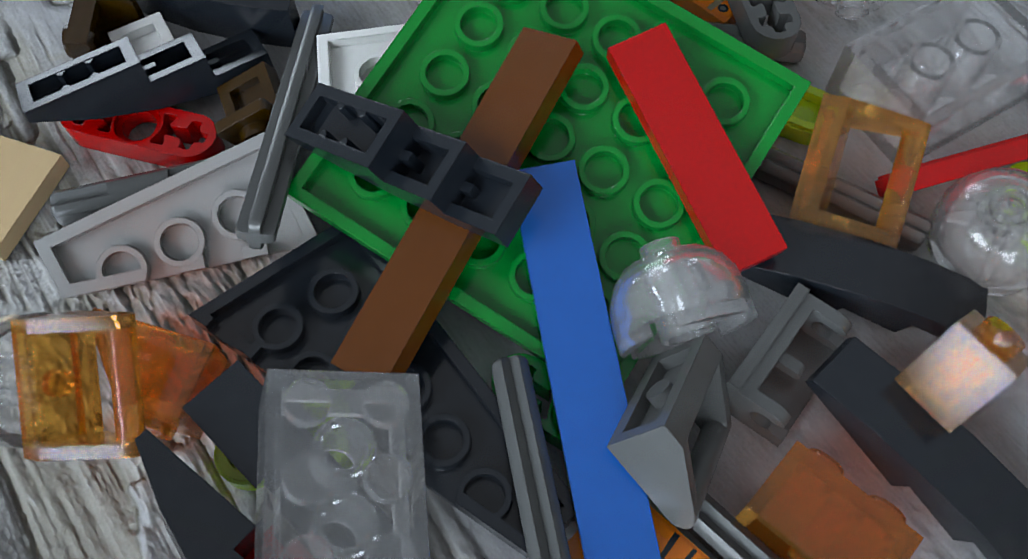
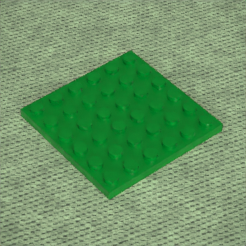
[288,0,812,384]

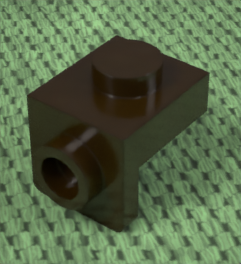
[62,0,145,59]
[214,61,280,146]

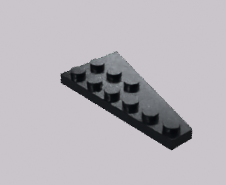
[188,226,576,558]

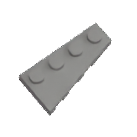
[33,132,318,299]

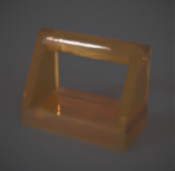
[789,93,932,249]
[10,310,146,462]

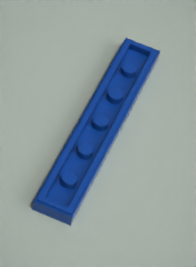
[519,160,661,559]

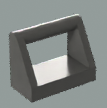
[607,334,732,529]

